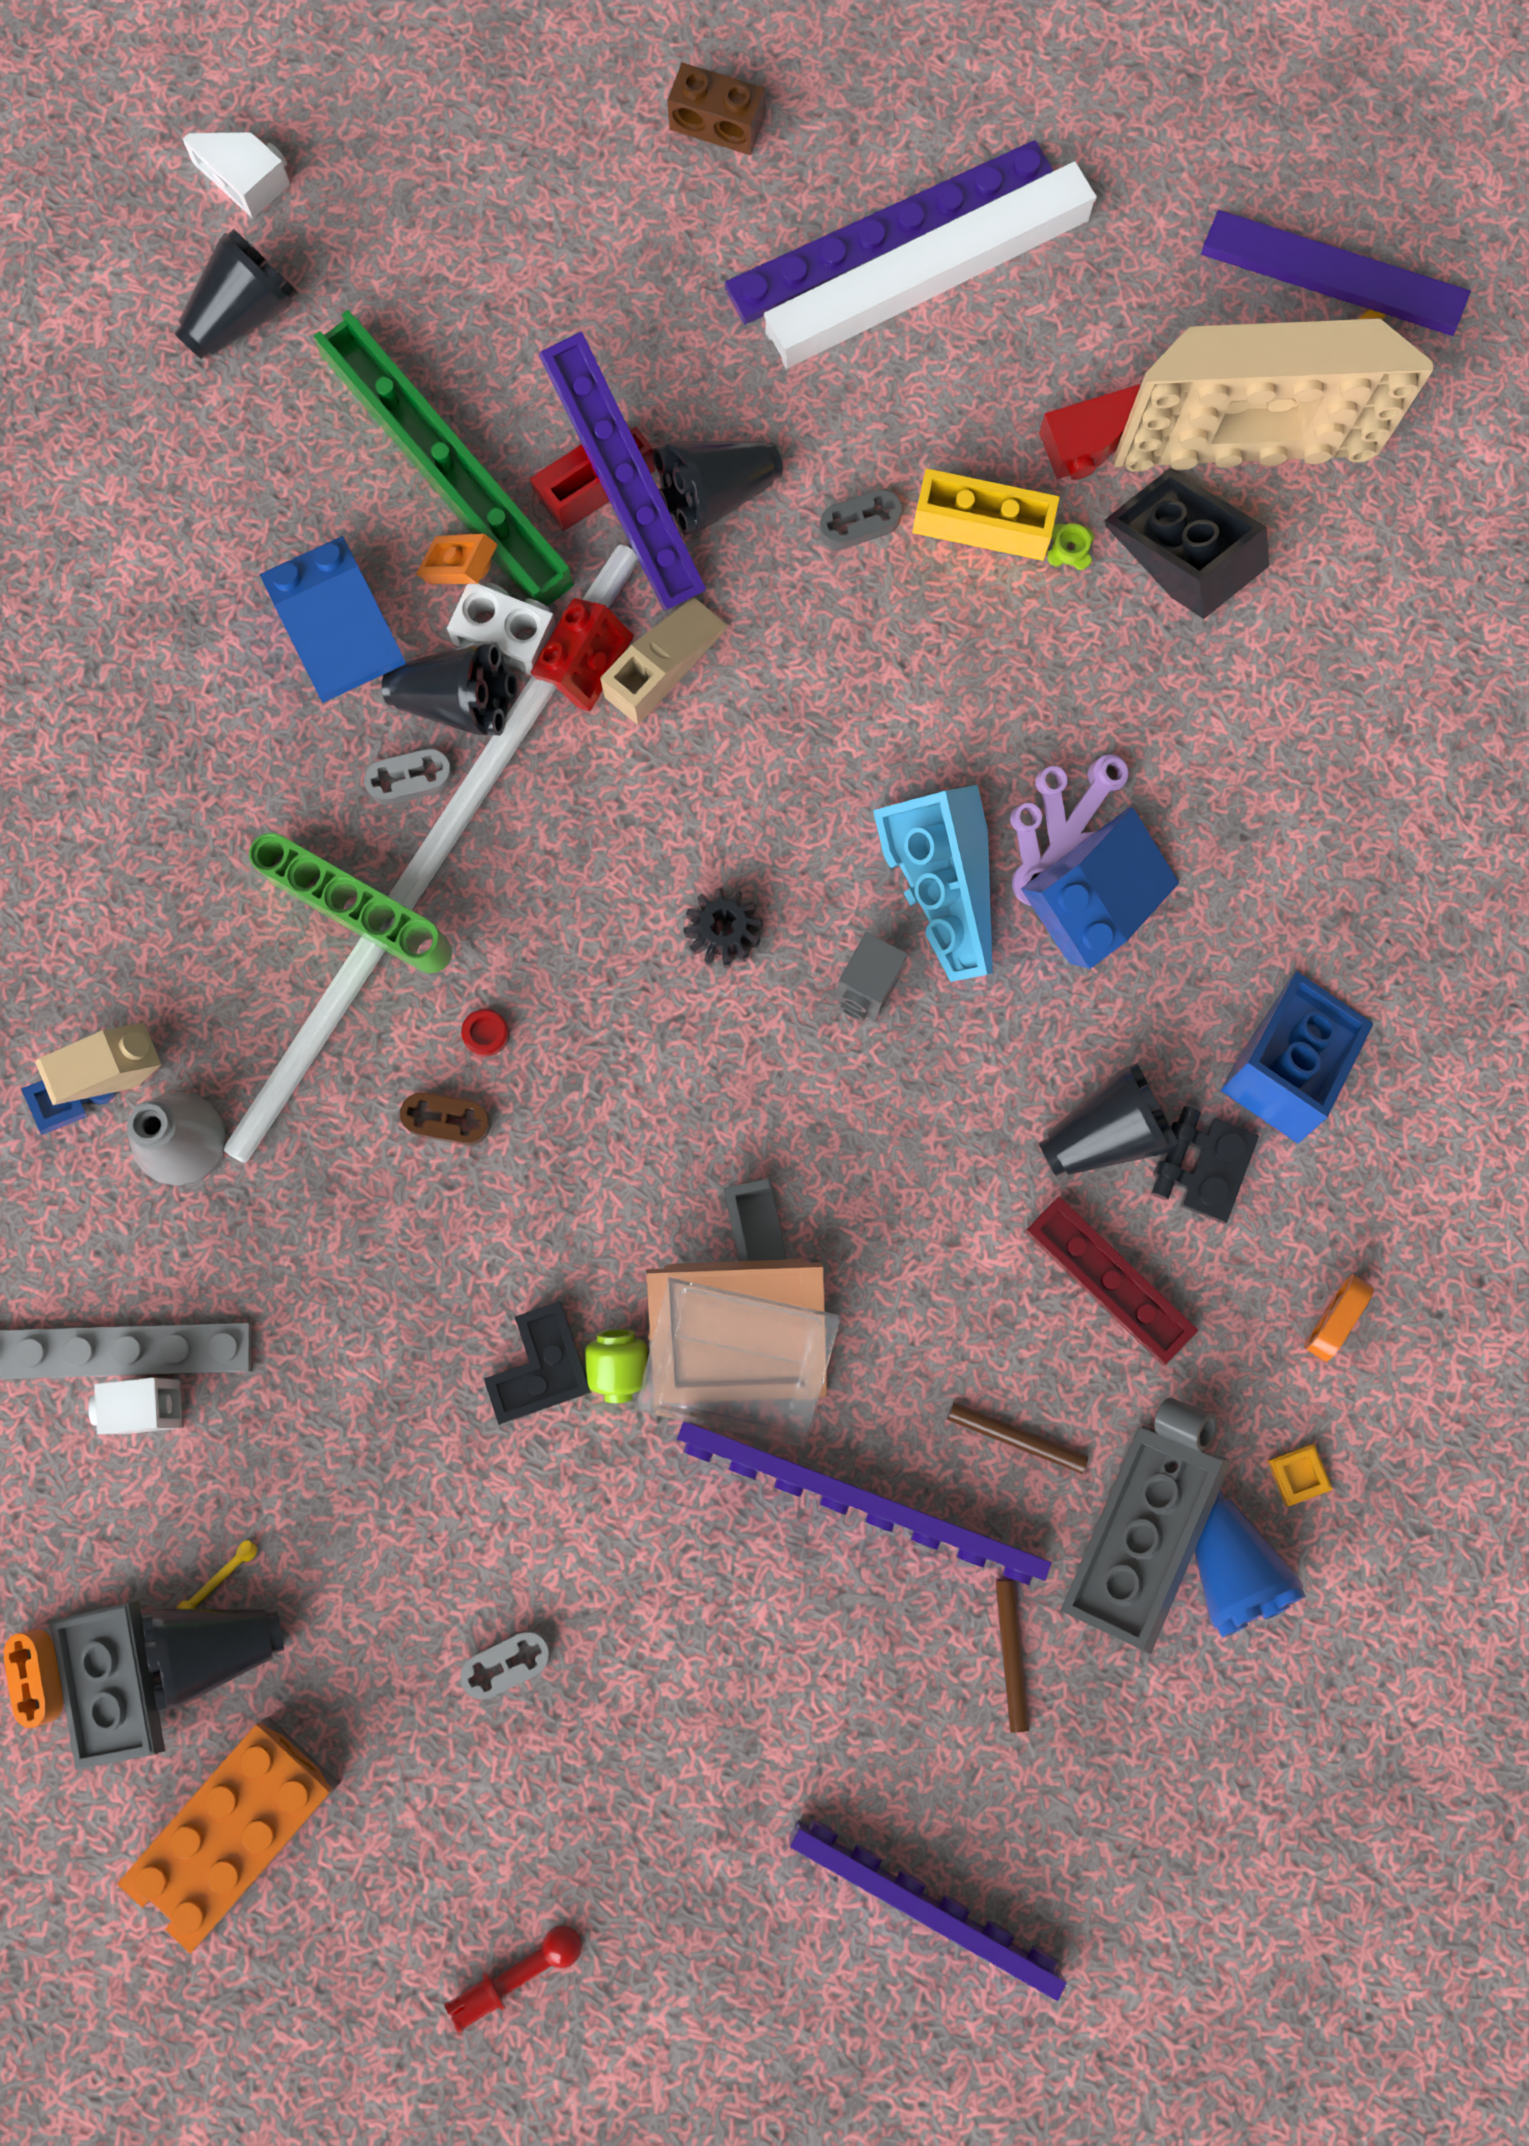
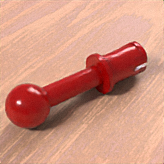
[444,1925,582,2034]

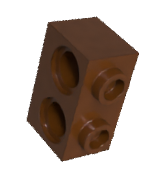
[667,62,765,155]

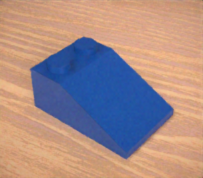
[259,536,406,703]
[1021,807,1179,969]
[1220,971,1374,1144]

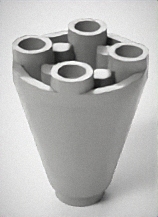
[127,1092,227,1186]

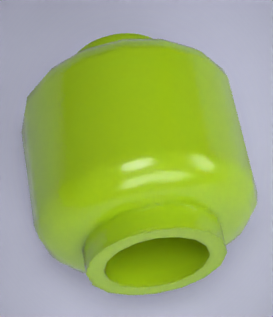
[585,1329,649,1403]

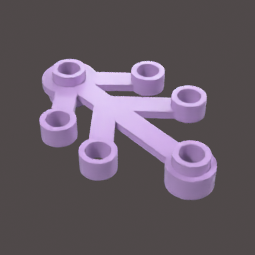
[1010,754,1129,906]

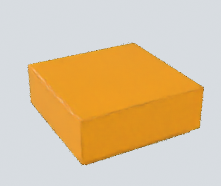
[1267,1444,1333,1507]

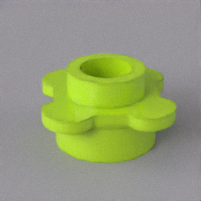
[1047,523,1095,570]

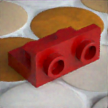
[531,598,634,712]

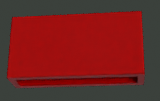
[529,425,655,532]

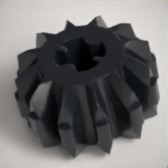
[684,888,763,968]

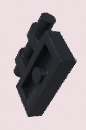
[1151,1106,1259,1224]

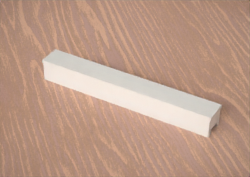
[764,161,1097,369]

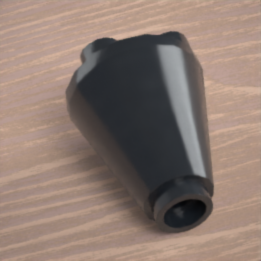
[174,228,298,359]
[653,441,783,535]
[381,642,517,736]
[1039,1063,1180,1176]
[141,1609,284,1713]

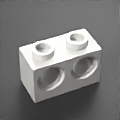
[447,582,556,676]

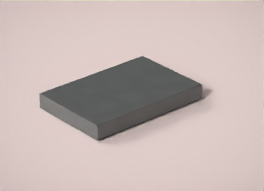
[50,1601,165,1770]

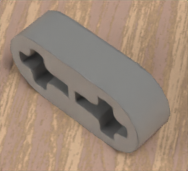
[364,749,452,805]
[460,1630,551,1700]

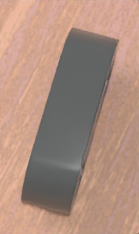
[819,489,902,550]

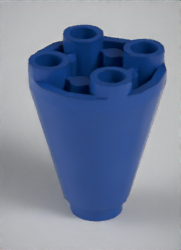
[1194,1490,1306,1638]

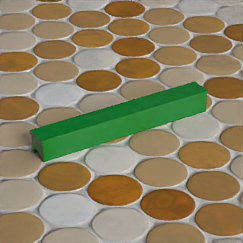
[313,310,574,607]

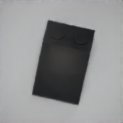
[1105,468,1269,619]

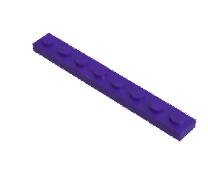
[725,139,1054,325]
[676,1421,1052,1586]

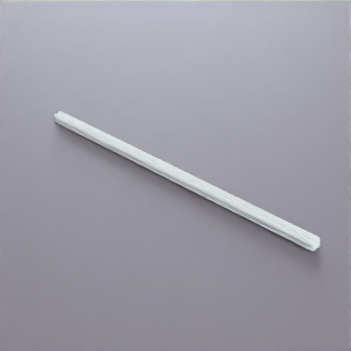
[224,544,639,1163]

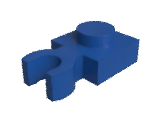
[21,1080,115,1135]

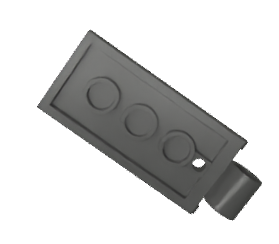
[1060,1398,1231,1654]

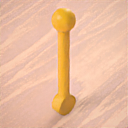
[176,1540,258,1609]

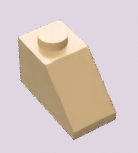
[35,1022,162,1105]

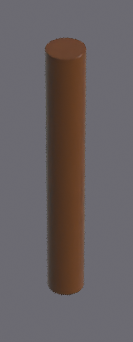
[947,1402,1088,1474]
[995,1579,1030,1732]

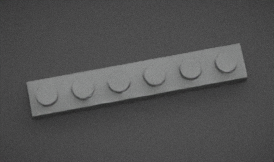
[0,1323,252,1379]

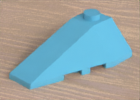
[873,785,993,982]

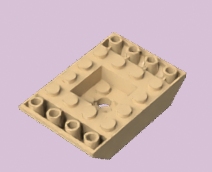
[1113,319,1433,472]

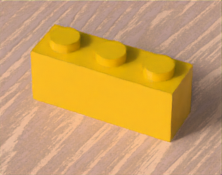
[912,468,1060,561]

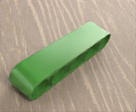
[249,833,452,974]

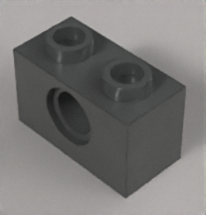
[835,932,908,1022]

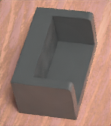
[724,1178,787,1261]

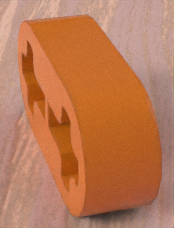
[1304,1274,1374,1363]
[4,1629,63,1728]

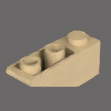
[600,597,728,725]

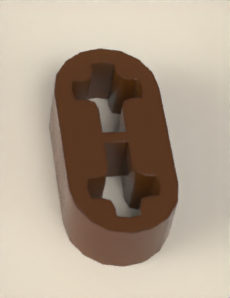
[400,1093,490,1145]

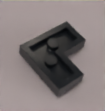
[484,1301,592,1425]

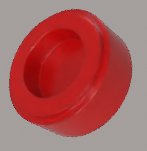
[461,1009,509,1057]

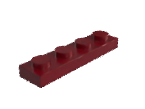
[1024,1196,1199,1365]

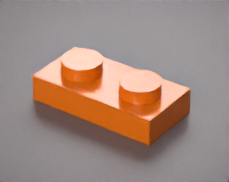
[416,534,498,584]

